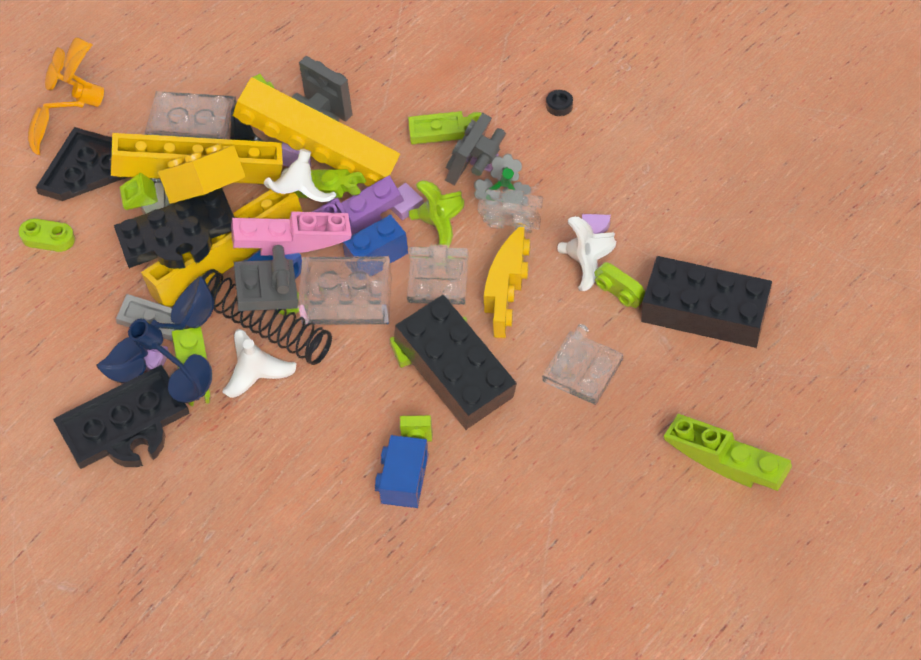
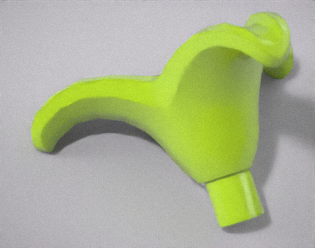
[409,180,464,252]

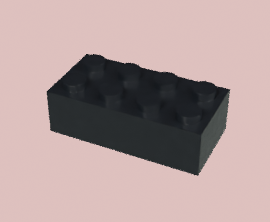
[641,256,772,348]
[394,294,517,430]

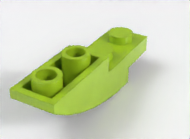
[664,414,792,491]

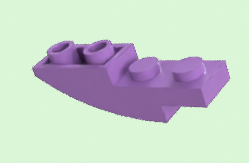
[312,175,404,235]

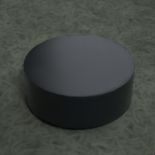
[546,90,573,116]

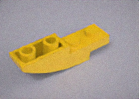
[484,227,530,338]

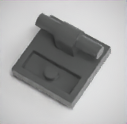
[292,56,353,122]
[445,112,506,186]
[234,245,298,311]

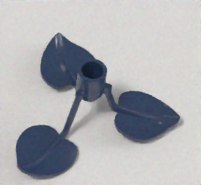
[96,276,214,403]

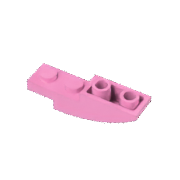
[231,212,351,256]

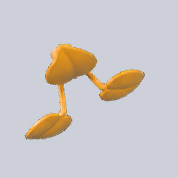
[28,37,104,155]

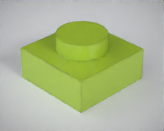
[400,415,433,442]

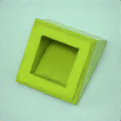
[120,173,158,210]

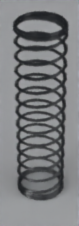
[201,269,332,365]

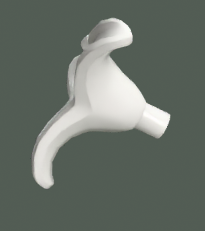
[264,149,336,202]
[557,216,616,291]
[222,329,297,398]

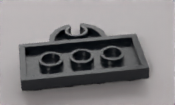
[114,187,235,269]
[53,364,190,469]

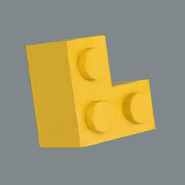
[158,144,246,204]

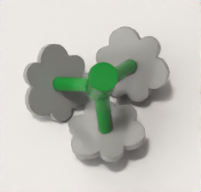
[474,154,531,210]

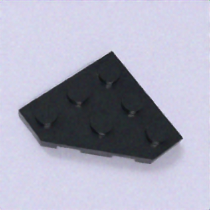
[36,127,128,201]

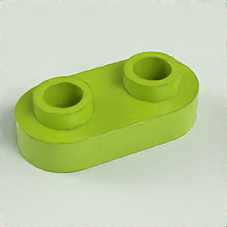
[19,218,75,252]
[594,262,645,308]

